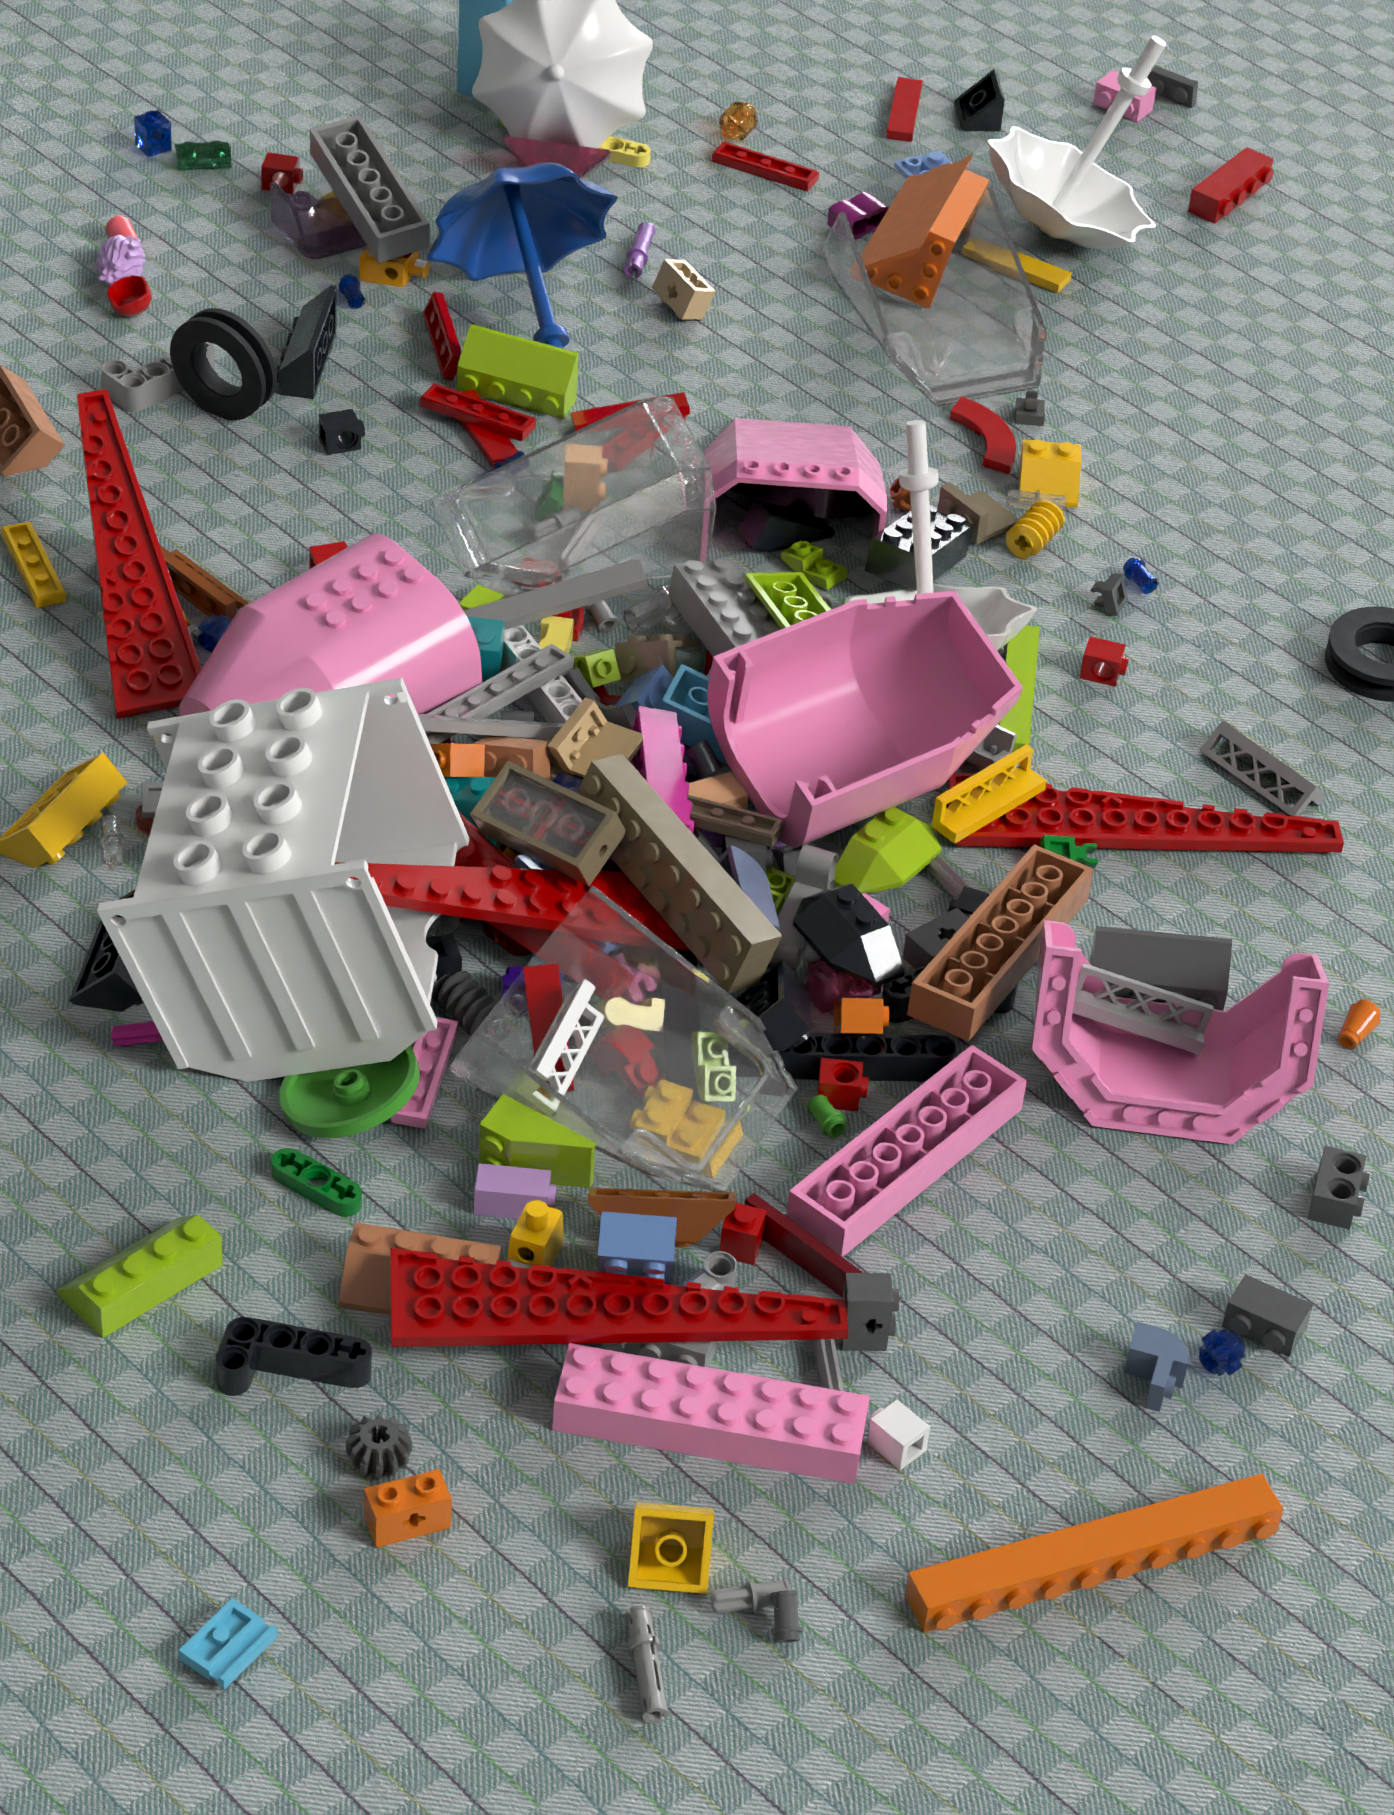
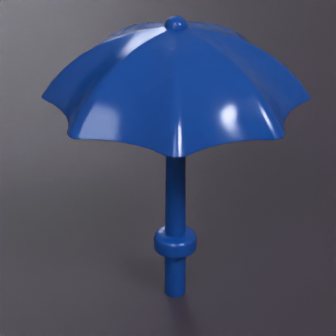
[427,162,618,349]

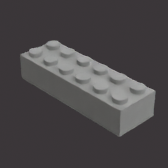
[310,114,430,263]
[668,559,781,657]

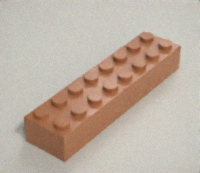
[907,845,1094,1041]

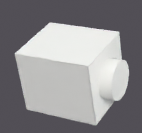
[867,1400,930,1470]

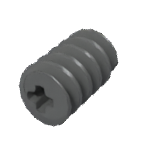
[432,971,504,1043]

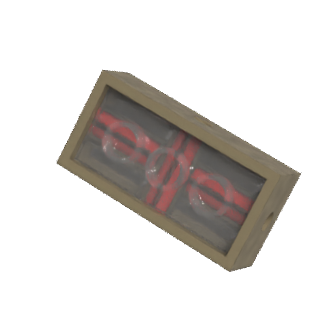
[470,761,627,886]

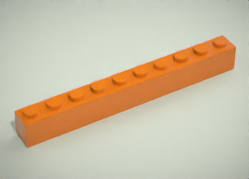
[905,1473,1284,1633]

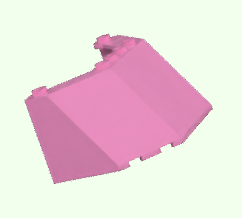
[1032,920,1329,1144]

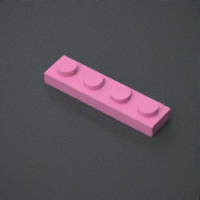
[391,1017,458,1129]

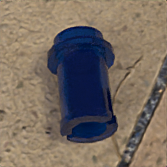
[338,274,365,309]
[1123,557,1159,594]

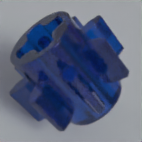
[197,613,232,652]
[1199,1329,1245,1376]

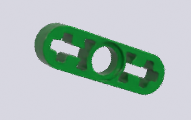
[271,1148,362,1217]

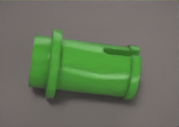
[807,1095,847,1138]

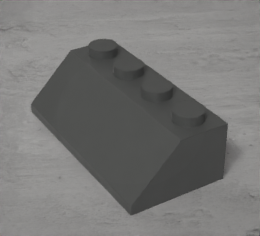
[1089,926,1232,1011]

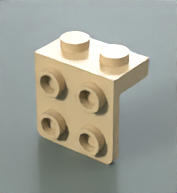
[547,697,644,778]

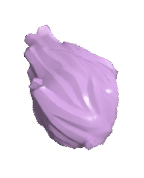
[96,235,146,286]

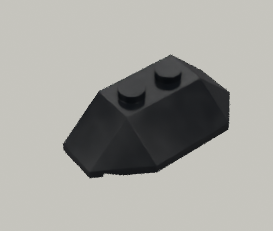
[793,883,905,987]

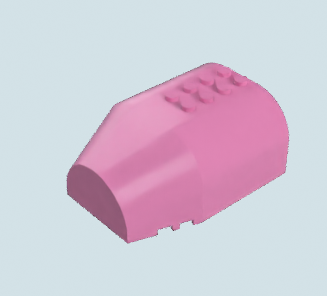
[179,533,482,716]
[707,591,1023,848]

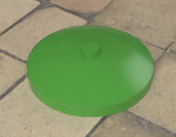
[279,1046,420,1138]

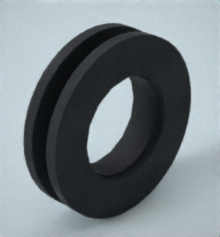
[170,308,277,420]
[1325,606,1394,702]

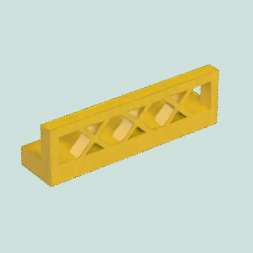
[932,744,1047,844]

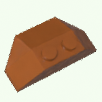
[588,1187,736,1247]

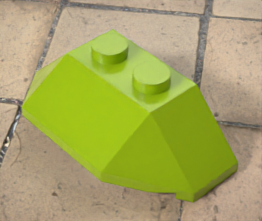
[834,807,941,894]

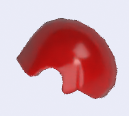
[107,275,152,317]

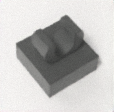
[1015,390,1045,426]
[1091,573,1128,616]

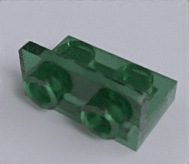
[175,140,232,171]

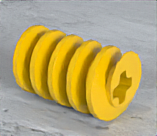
[1005,501,1065,560]

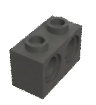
[1307,1146,1370,1230]

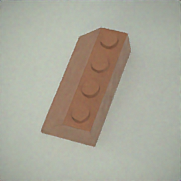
[0,365,65,476]
[338,1222,501,1315]

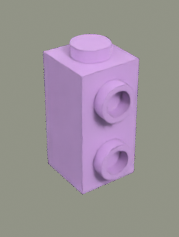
[474,1163,557,1219]

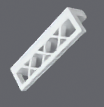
[518,979,605,1113]

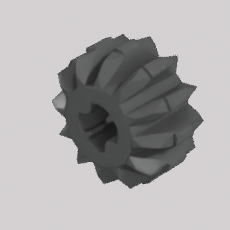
[346,1413,412,1480]

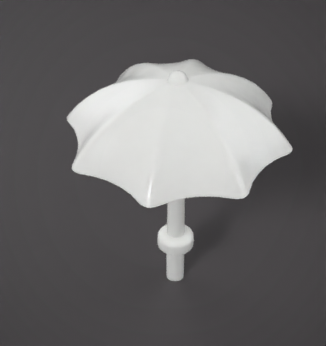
[472,0,653,161]
[988,36,1167,249]
[844,420,1038,651]

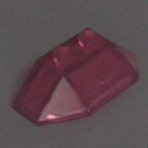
[503,136,613,179]

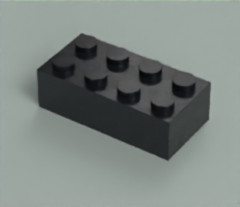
[864,505,974,591]

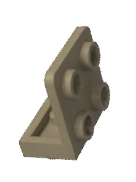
[938,482,1019,545]
[615,634,700,681]

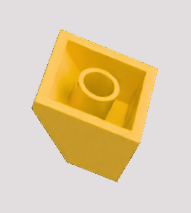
[1019,439,1081,508]
[628,1502,714,1594]

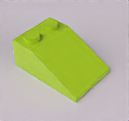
[479,1094,596,1188]

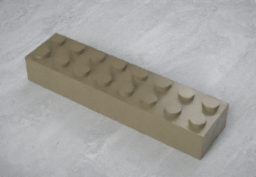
[577,754,782,994]

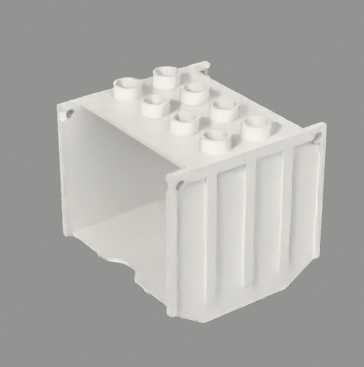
[97,678,469,1082]

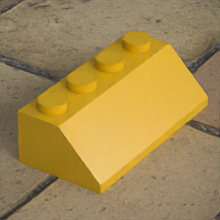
[0,752,128,868]

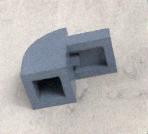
[1124,1321,1189,1412]

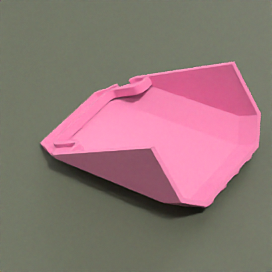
[699,418,887,575]

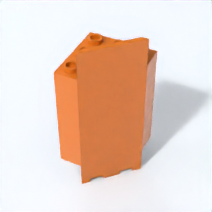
[852,154,990,309]

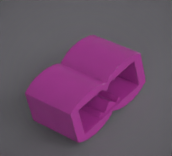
[827,192,889,240]

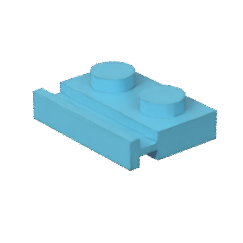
[178,1598,277,1690]

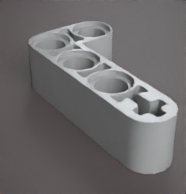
[101,342,215,412]
[769,844,837,971]

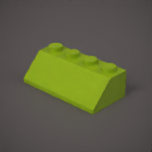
[457,324,579,419]
[744,572,831,629]
[57,1214,223,1339]

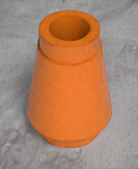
[1338,999,1381,1049]

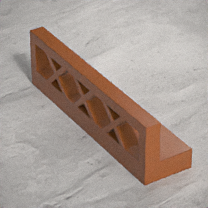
[160,545,249,629]

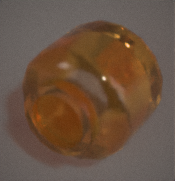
[719,101,758,141]

